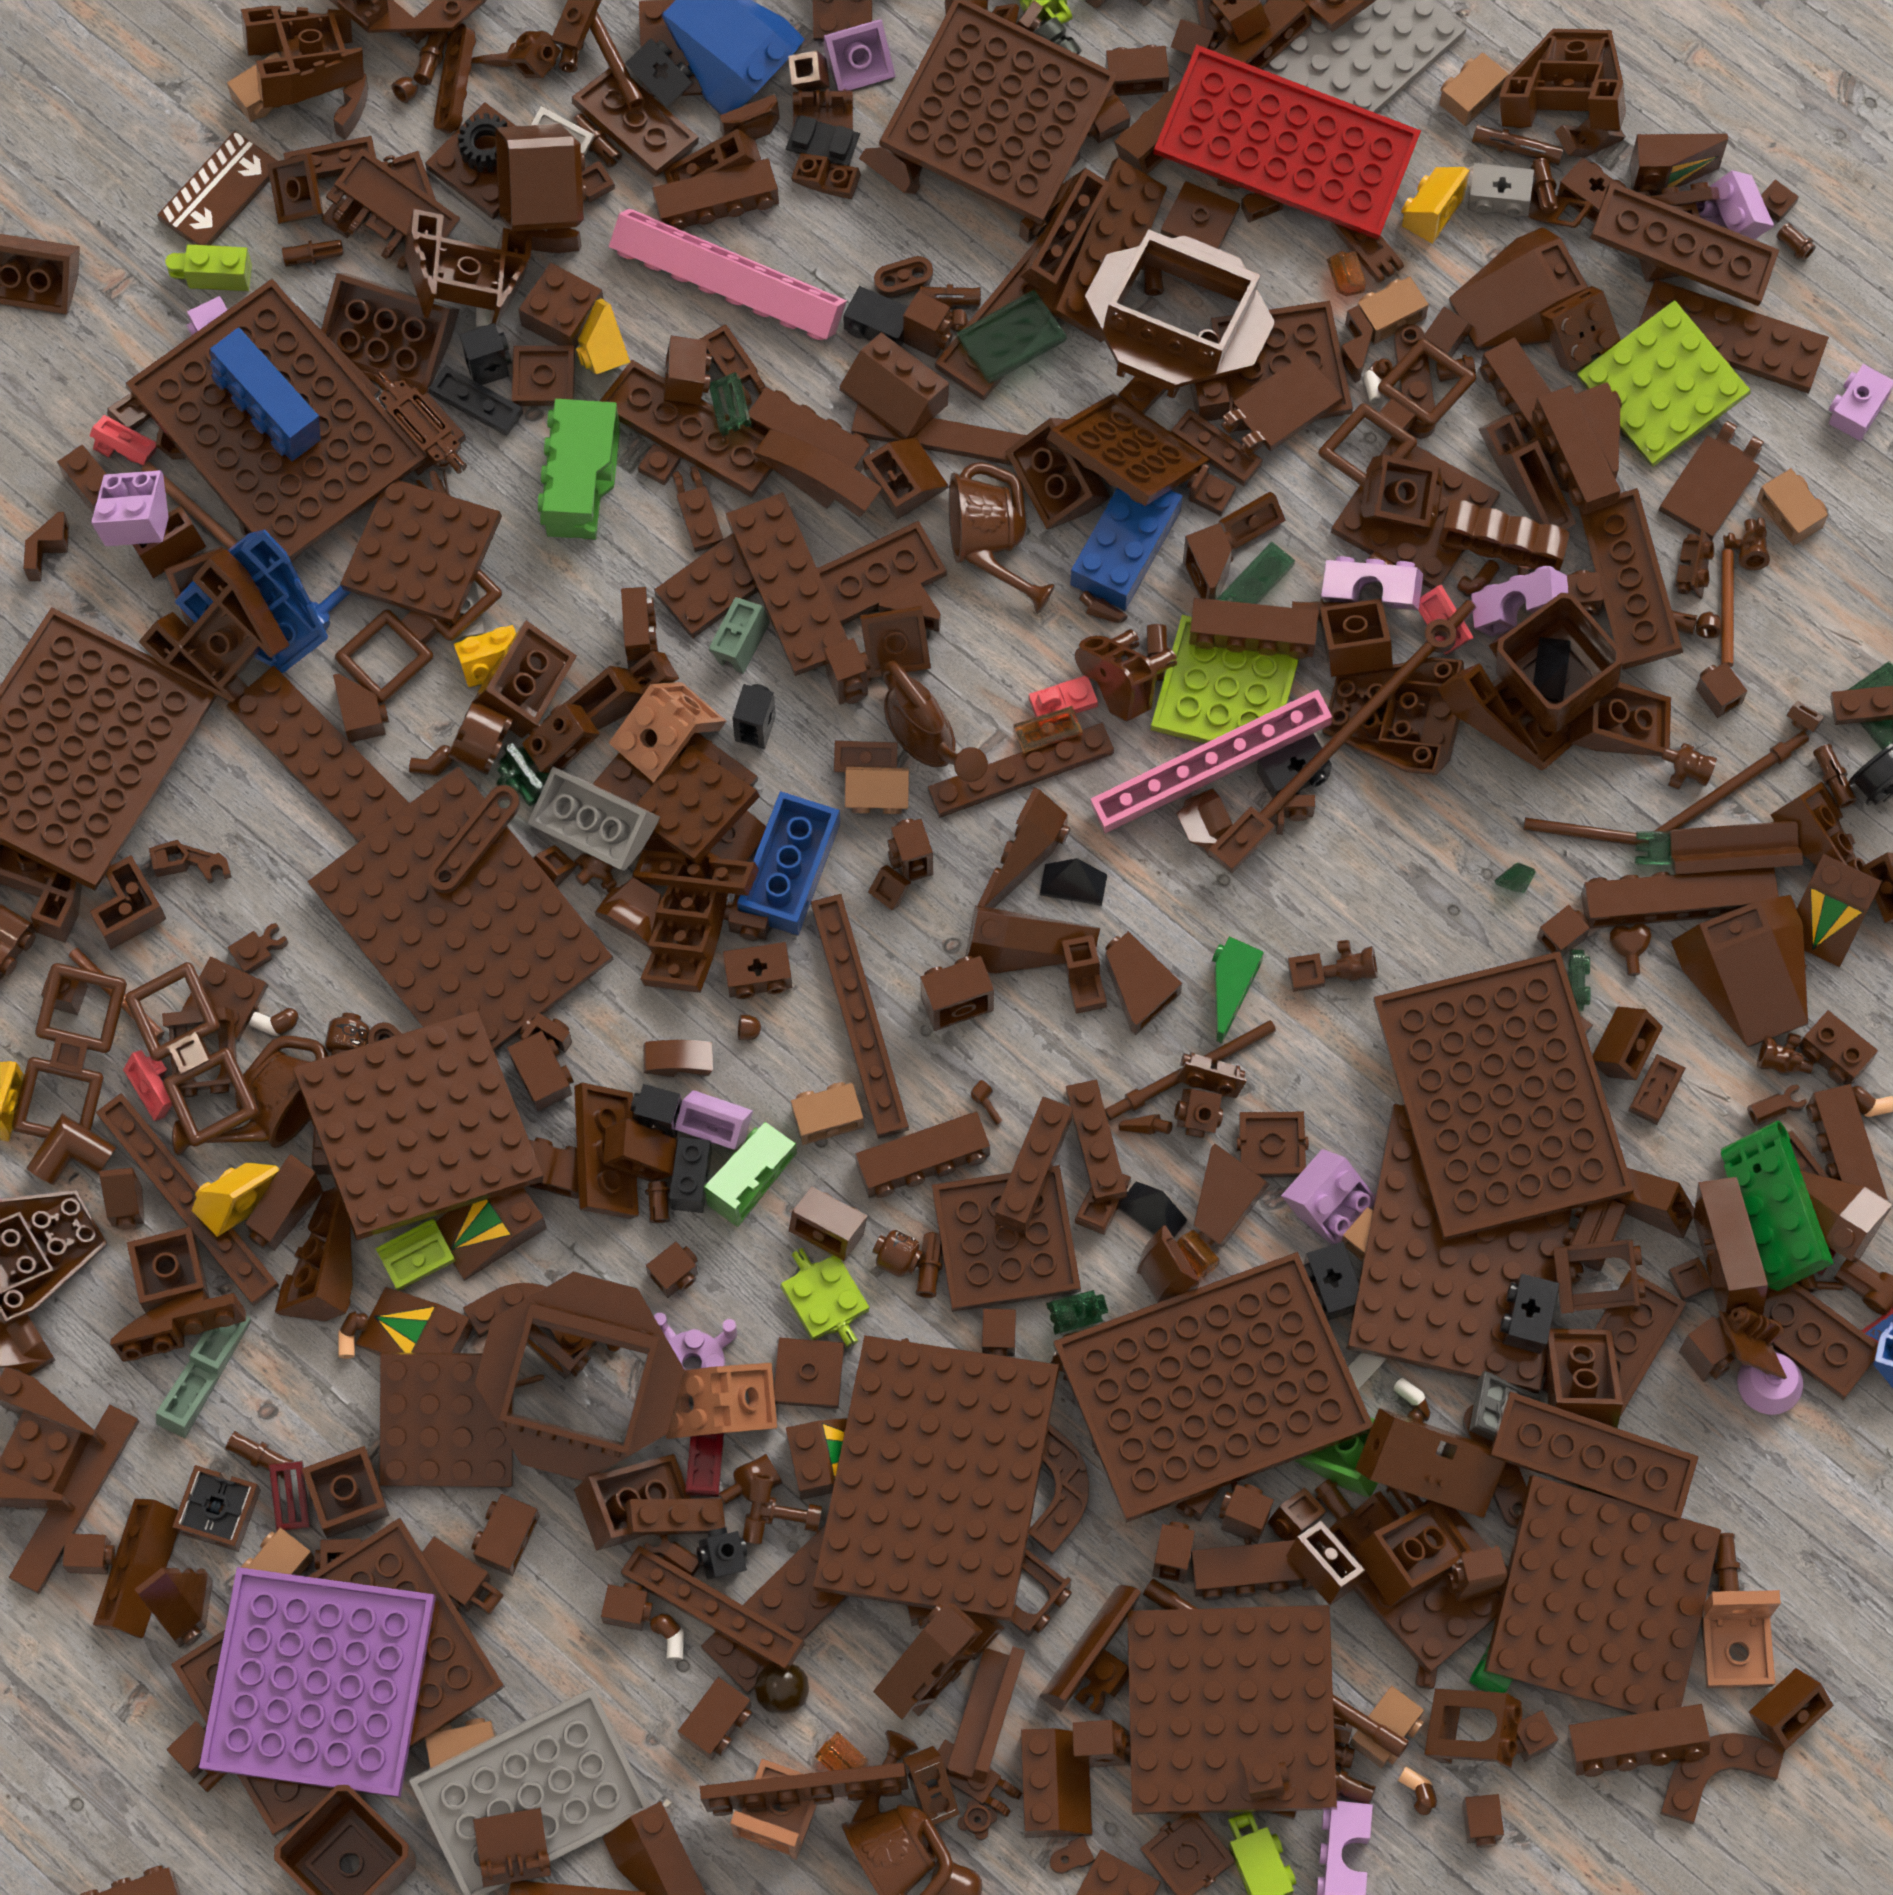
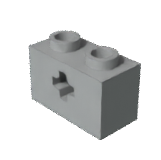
[1468,163,1534,217]

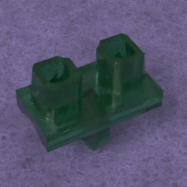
[496,743,549,806]
[1046,1290,1108,1335]

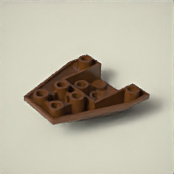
[1449,227,1589,350]
[1322,657,1464,775]
[1671,895,1808,1047]
[0,1190,107,1324]

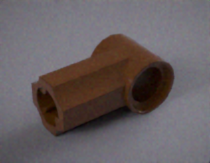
[1834,1259,1893,1316]

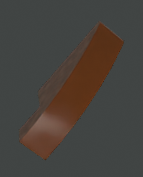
[1479,414,1576,530]
[753,429,882,518]
[543,651,679,730]

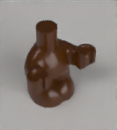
[1723,517,1770,570]
[1661,743,1717,790]
[574,853,618,893]
[1323,940,1378,981]
[1757,1033,1814,1074]

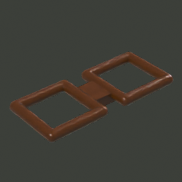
[1318,339,1476,488]
[335,569,502,704]
[125,962,258,1147]
[12,963,127,1139]

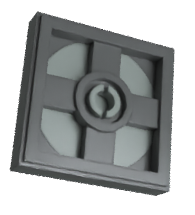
[1469,1371,1541,1441]

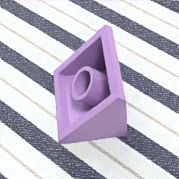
[824,19,895,91]

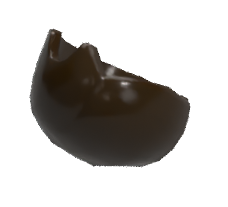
[755,1664,809,1714]

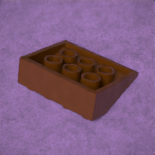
[321,273,460,396]

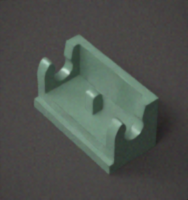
[709,597,770,674]

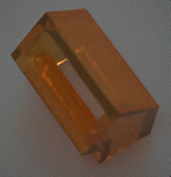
[1326,251,1366,297]
[1176,1229,1220,1278]
[815,1731,869,1771]

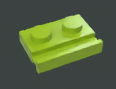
[375,1218,456,1291]

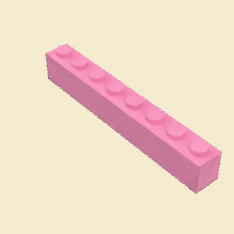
[609,208,847,340]
[1091,689,1332,834]

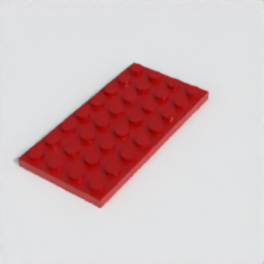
[1153,44,1421,240]

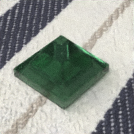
[1495,862,1536,893]

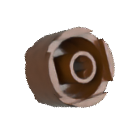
[447,701,513,775]

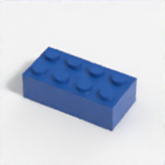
[210,327,321,462]
[1070,487,1182,611]
[737,791,841,936]

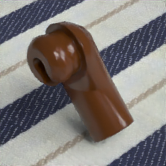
[1457,560,1500,597]
[409,745,453,776]

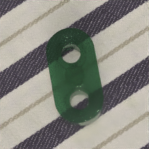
[1568,949,1591,1011]

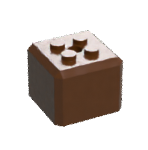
[495,124,587,231]
[1496,593,1623,732]
[274,1785,416,1895]

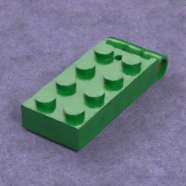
[1721,1120,1834,1291]

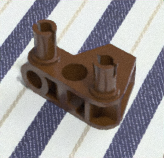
[1075,629,1177,721]

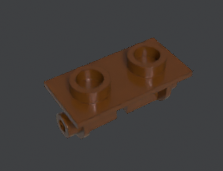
[1675,529,1714,599]
[1176,1052,1247,1098]

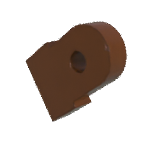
[1050,1835,1095,1874]

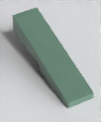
[156,1316,251,1438]

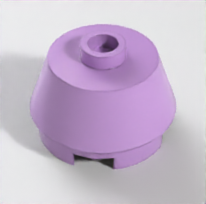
[1737,1352,1803,1415]

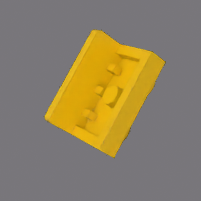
[453,625,516,687]

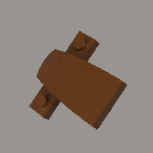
[632,850,759,993]

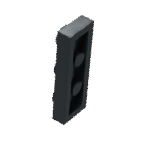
[429,365,523,436]

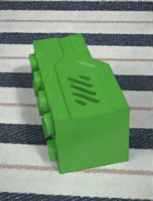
[538,398,621,540]

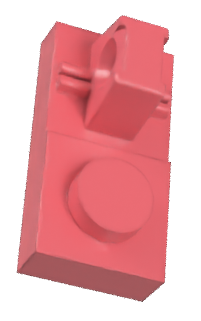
[89,415,157,466]
[1418,585,1474,655]
[1029,676,1098,725]
[123,1050,172,1121]

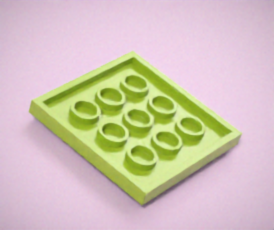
[1577,300,1751,467]
[1151,615,1299,758]

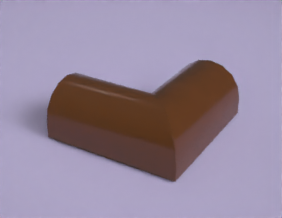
[27,1113,117,1185]

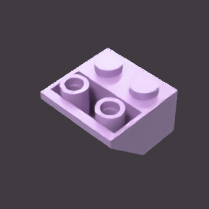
[1696,170,1774,240]
[91,470,169,546]
[1281,1149,1375,1245]

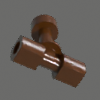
[742,1473,822,1544]

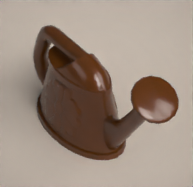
[949,462,1055,614]
[881,661,988,782]
[172,1035,328,1155]
[842,1730,953,1895]

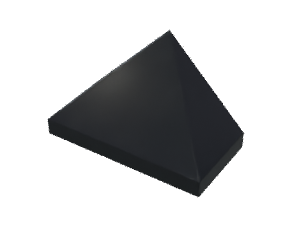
[1533,637,1571,702]
[1040,858,1107,906]
[1118,1181,1188,1238]

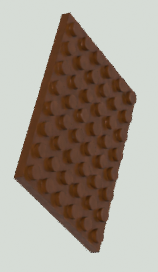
[125,278,426,560]
[0,607,218,891]
[307,766,614,1052]
[1373,951,1634,1241]
[1346,1104,1572,1394]
[1053,1252,1373,1523]
[813,1335,1059,1622]
[171,1518,505,1836]

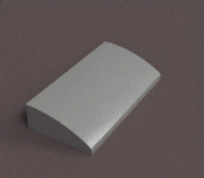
[527,767,660,871]

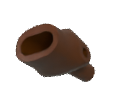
[719,1453,783,1504]

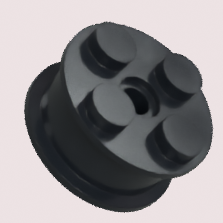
[1848,743,1893,806]

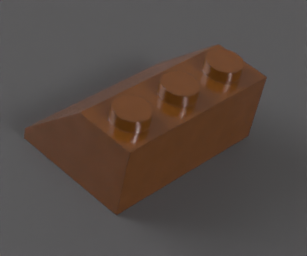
[0,234,80,314]
[839,332,949,439]
[1005,418,1110,529]
[1021,1728,1092,1838]

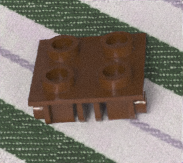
[793,89,853,129]
[1718,1307,1787,1380]
[473,1807,551,1887]

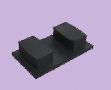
[786,115,860,166]

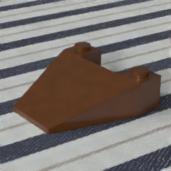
[1499,28,1626,131]
[1437,628,1573,771]

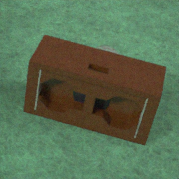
[902,1746,960,1825]

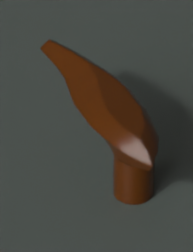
[471,43,516,67]

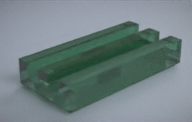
[709,372,751,436]

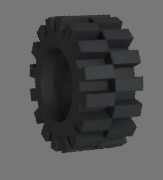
[458,113,510,173]

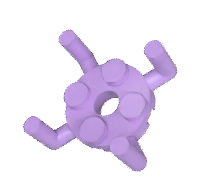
[654,1313,737,1370]

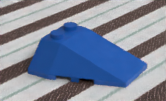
[661,0,805,115]
[175,529,328,673]

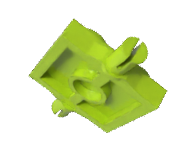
[780,1248,870,1348]

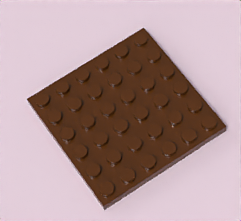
[879,0,1118,225]
[293,1011,543,1241]
[1483,1475,1721,1714]
[1128,1605,1337,1815]

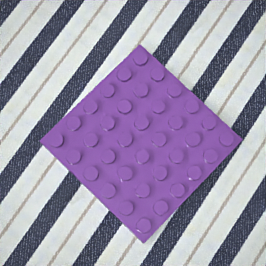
[199,1567,436,1798]

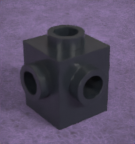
[696,1527,747,1580]

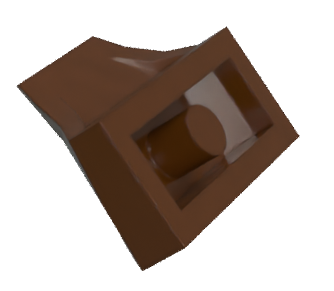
[719,94,780,140]
[859,147,923,194]
[1176,788,1233,858]
[595,877,661,947]
[0,1314,55,1376]

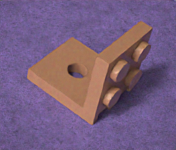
[609,682,726,783]
[666,1363,777,1439]
[1701,1590,1781,1688]
[730,1759,817,1860]

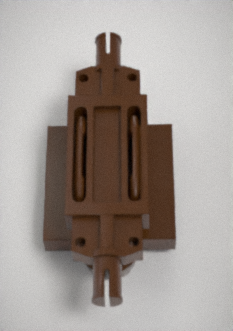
[373,371,467,475]

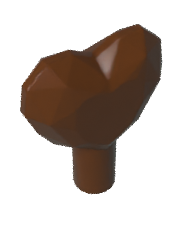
[1610,924,1652,976]

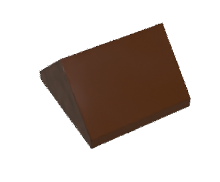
[267,153,324,224]

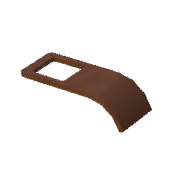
[1527,182,1593,228]

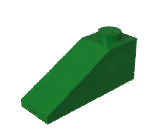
[1212,936,1264,1044]

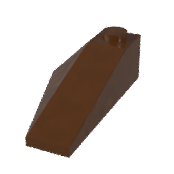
[1770,782,1875,900]
[978,787,1070,908]
[965,905,1100,974]
[1800,1170,1893,1261]
[275,1187,353,1321]
[134,1568,213,1648]
[602,1801,706,1895]

